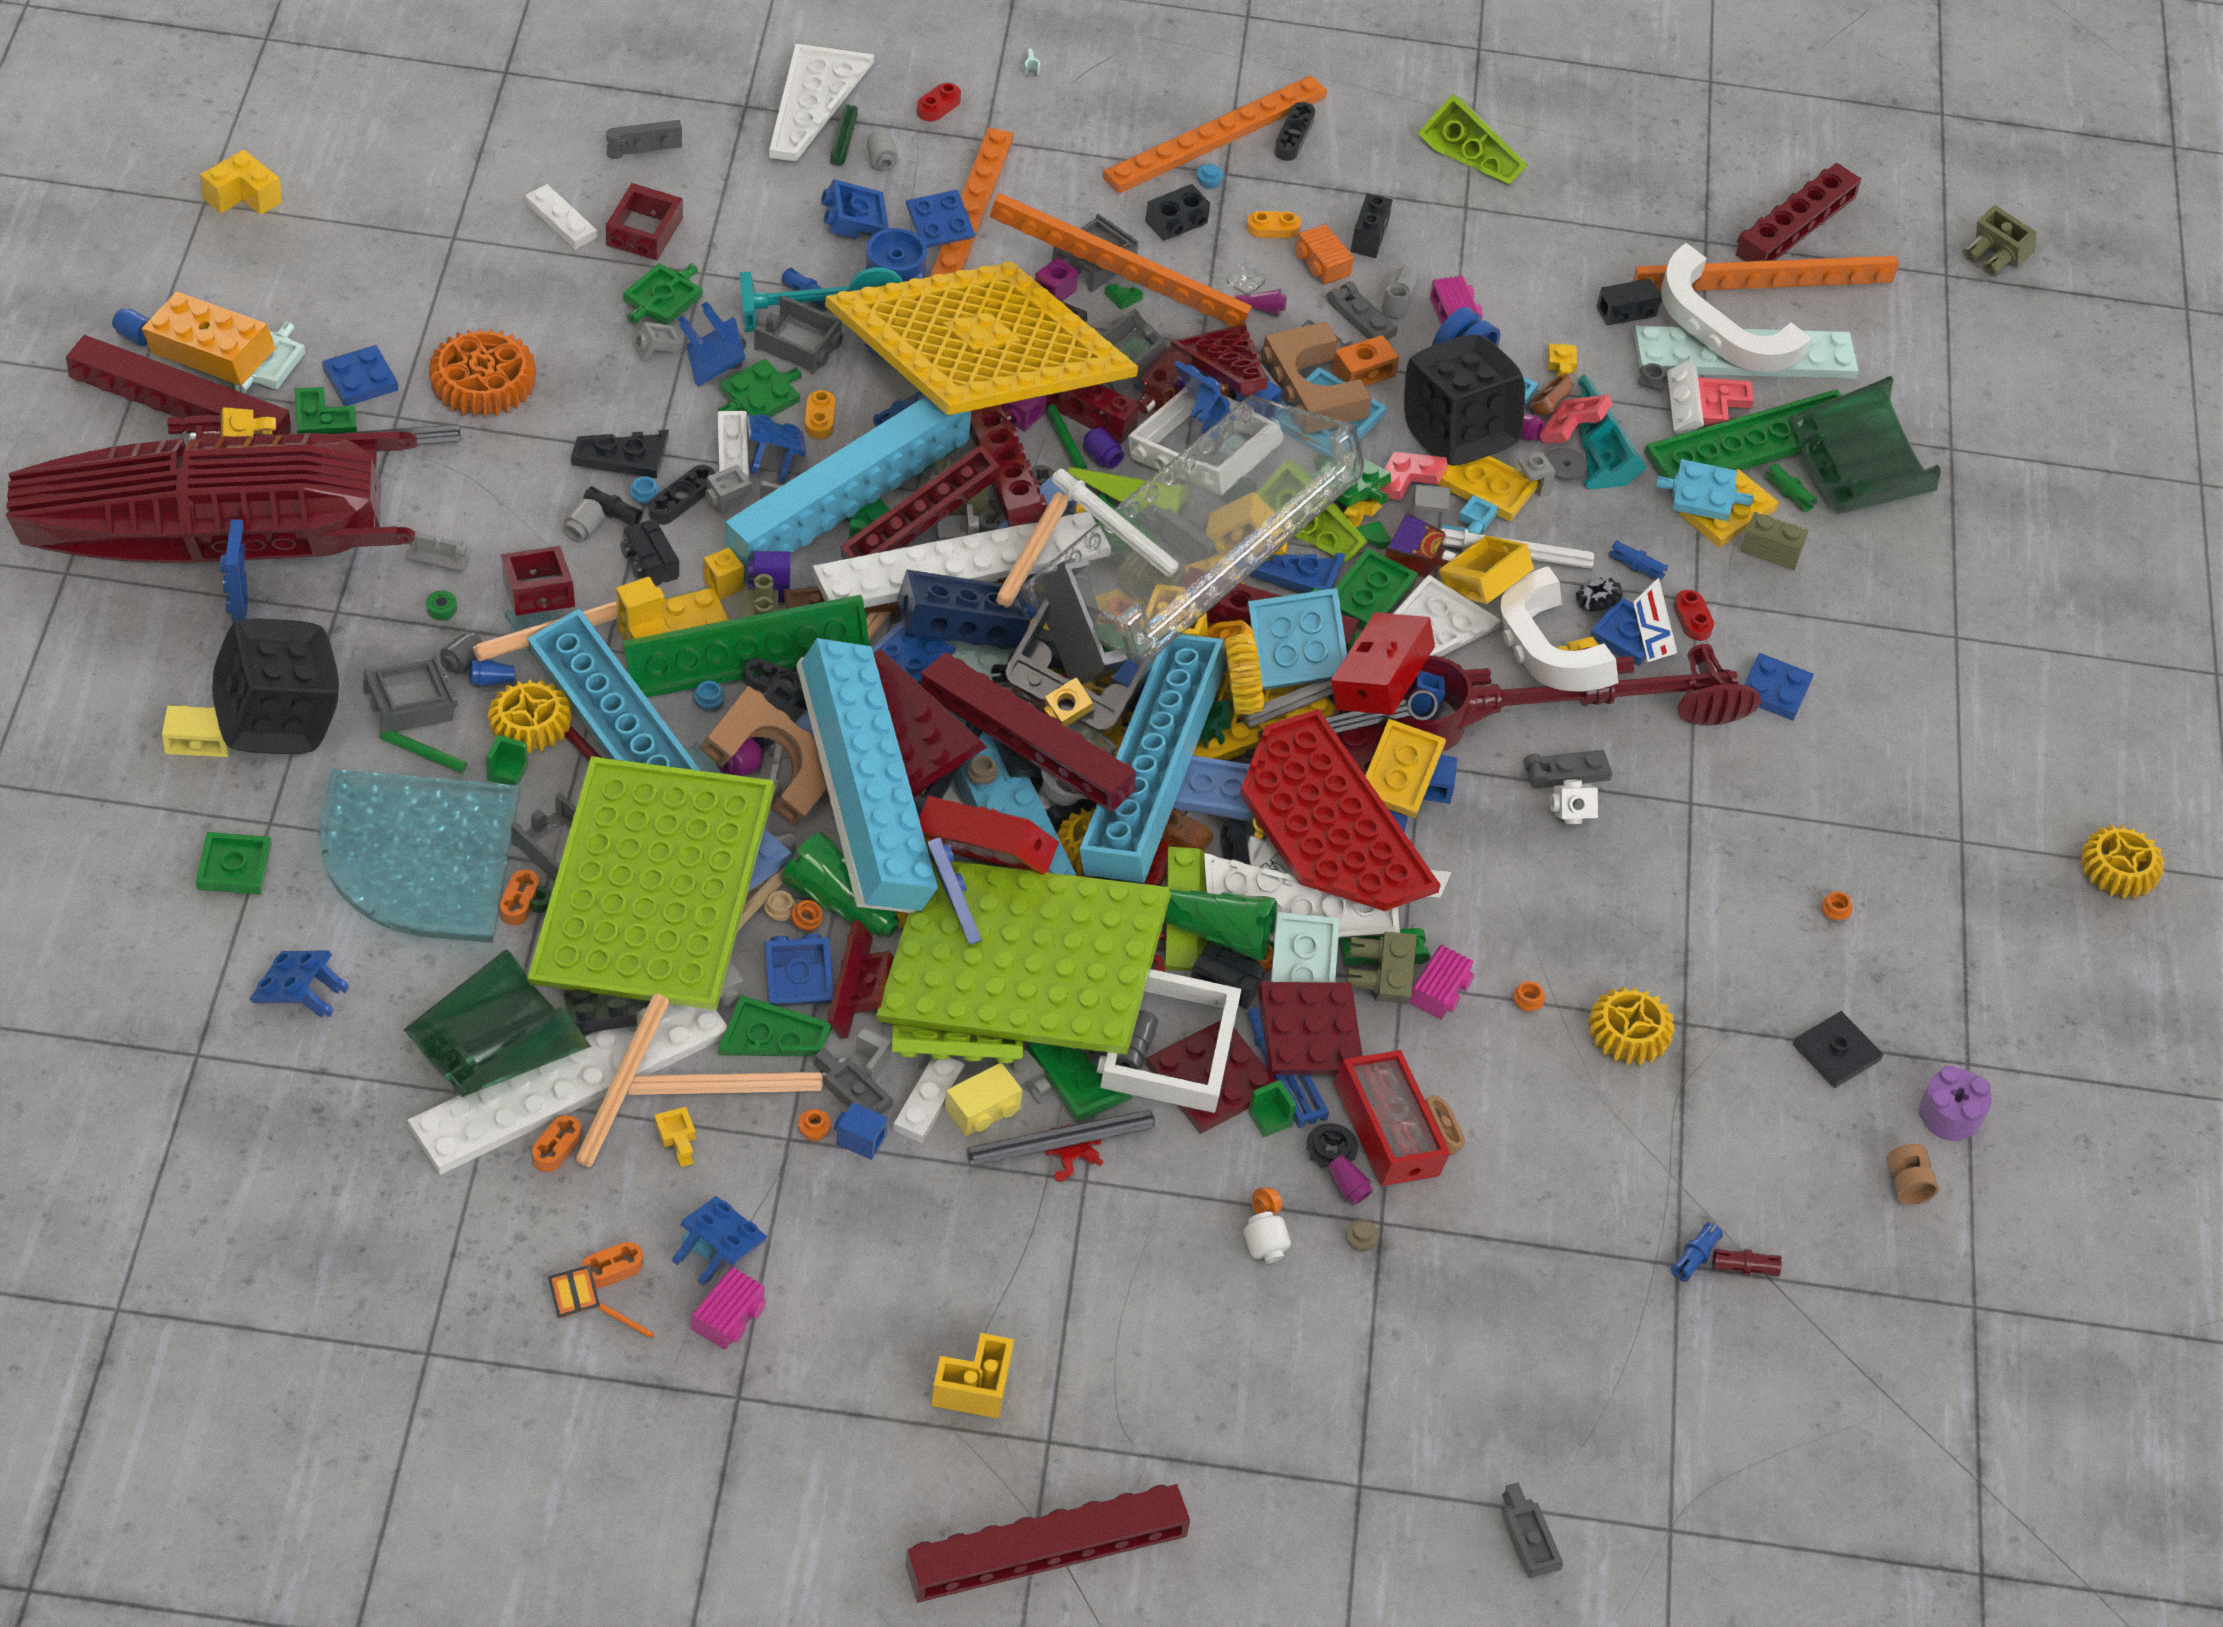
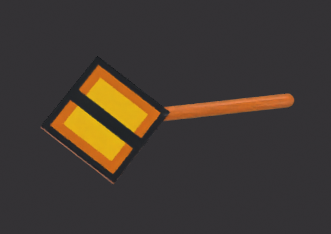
[548,1265,654,1338]

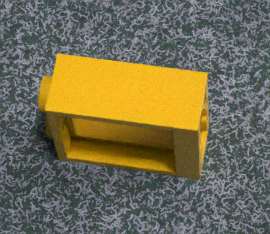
[1439,535,1534,604]

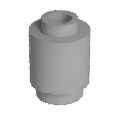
[867,130,898,170]
[562,499,604,542]

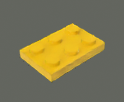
[1436,456,1539,522]
[1678,469,1779,548]
[662,587,729,631]
[1366,719,1446,819]

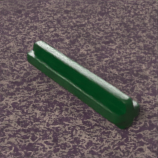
[830,104,858,166]

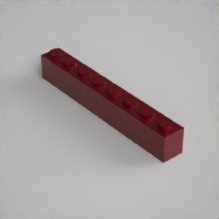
[66,334,291,436]
[921,652,1136,813]
[906,1484,1190,1603]

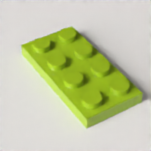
[892,1024,1023,1063]

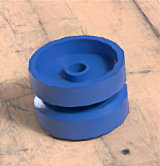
[866,228,927,282]
[1432,307,1501,346]

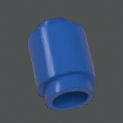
[112,308,150,346]

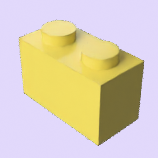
[162,705,229,757]
[945,1063,1023,1136]

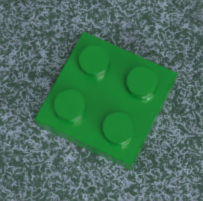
[196,832,272,895]

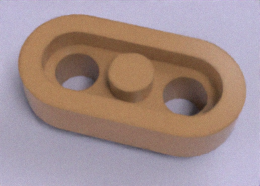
[1425,1095,1465,1155]

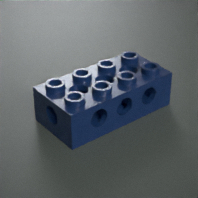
[897,569,1031,649]

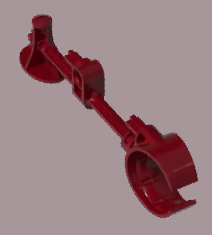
[1394,644,1761,751]

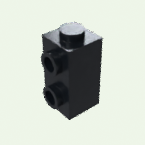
[1596,278,1662,326]

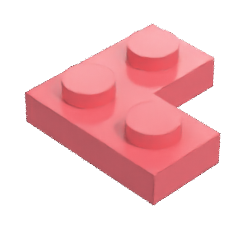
[1698,378,1754,426]
[1539,394,1612,444]
[1380,452,1448,500]

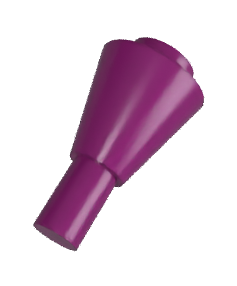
[1235,288,1287,316]

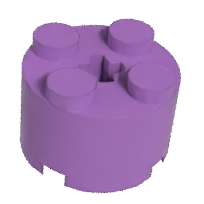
[1919,1065,1992,1141]

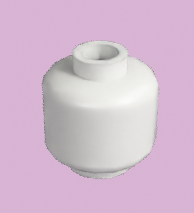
[1243,1212,1291,1264]

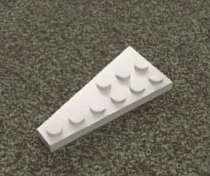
[769,44,874,161]
[1394,575,1502,657]
[1204,853,1400,943]

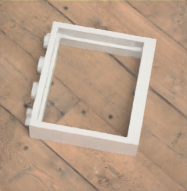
[1128,387,1283,497]
[1097,969,1241,1113]

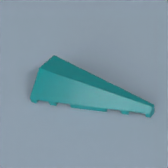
[1577,374,1647,489]

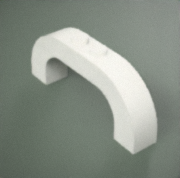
[1661,243,1812,372]
[1501,566,1619,691]

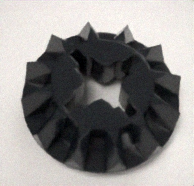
[1576,577,1623,612]
[1306,1123,1358,1168]

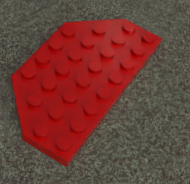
[1240,709,1441,911]

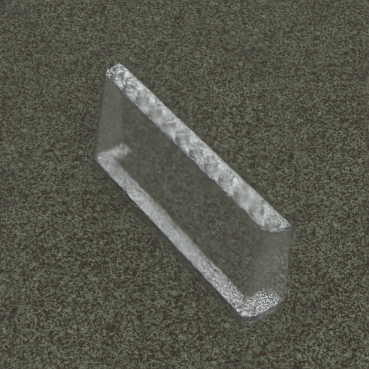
[1020,395,1364,665]

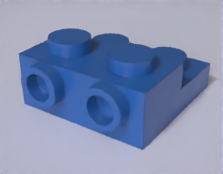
[821,179,889,239]
[764,934,834,1006]

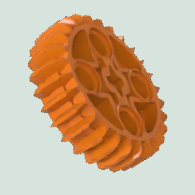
[429,327,536,418]

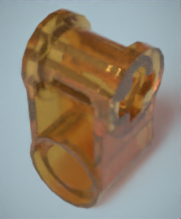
[1161,808,1213,852]

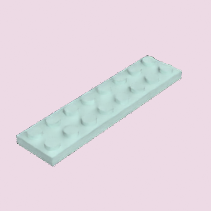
[1633,326,1858,379]

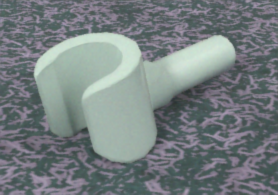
[1024,49,1041,76]

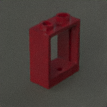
[606,183,683,260]
[501,546,575,616]

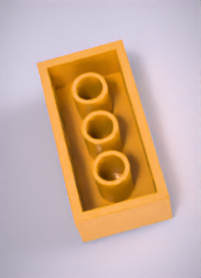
[142,291,276,386]

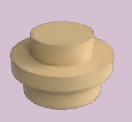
[764,891,796,921]

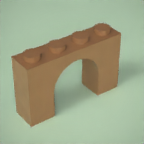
[1260,321,1372,433]
[698,686,827,827]

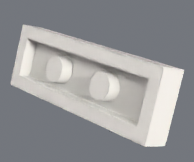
[525,184,597,249]
[1667,360,1704,435]
[718,411,749,479]
[893,1058,965,1143]

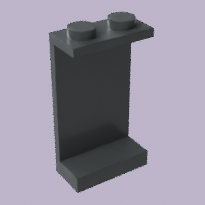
[1033,558,1128,685]

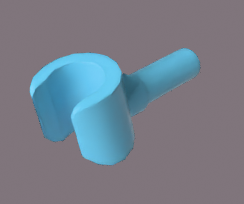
[1441,521,1483,535]

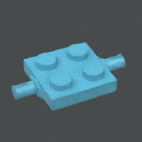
[1655,459,1753,521]

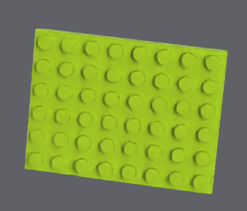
[527,756,775,1011]
[876,859,1171,1055]

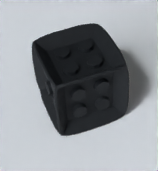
[1404,334,1525,465]
[212,618,339,754]

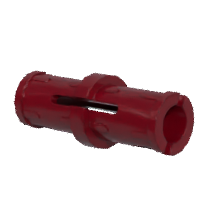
[1712,1248,1782,1276]

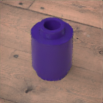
[1083,428,1124,469]

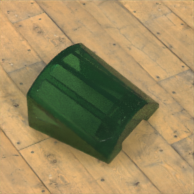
[1788,376,1941,514]
[403,950,591,1099]

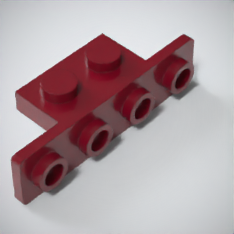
[827,920,894,1039]

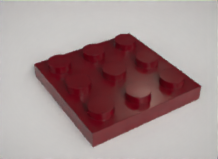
[1257,982,1363,1075]
[1146,1020,1277,1134]

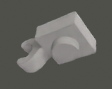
[1002,1050,1051,1104]

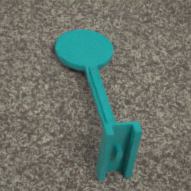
[739,267,903,332]

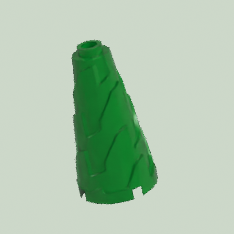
[781,832,899,938]
[1164,889,1277,961]

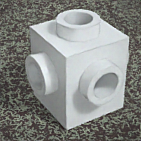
[1550,780,1598,824]

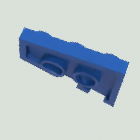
[220,519,248,623]

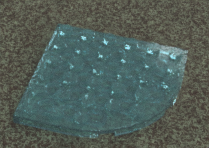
[320,769,520,943]

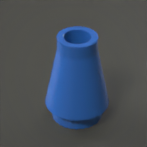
[469,659,515,688]

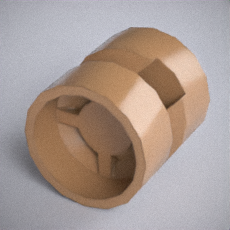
[1886,1143,1939,1205]

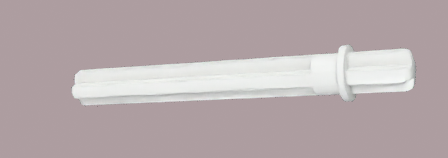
[1052,468,1179,577]
[1438,528,1594,569]

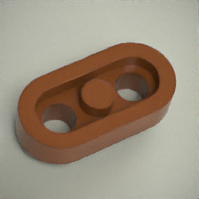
[1529,374,1574,416]

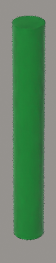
[1045,404,1087,469]
[380,731,467,773]

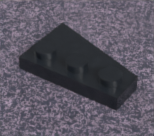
[571,429,669,479]

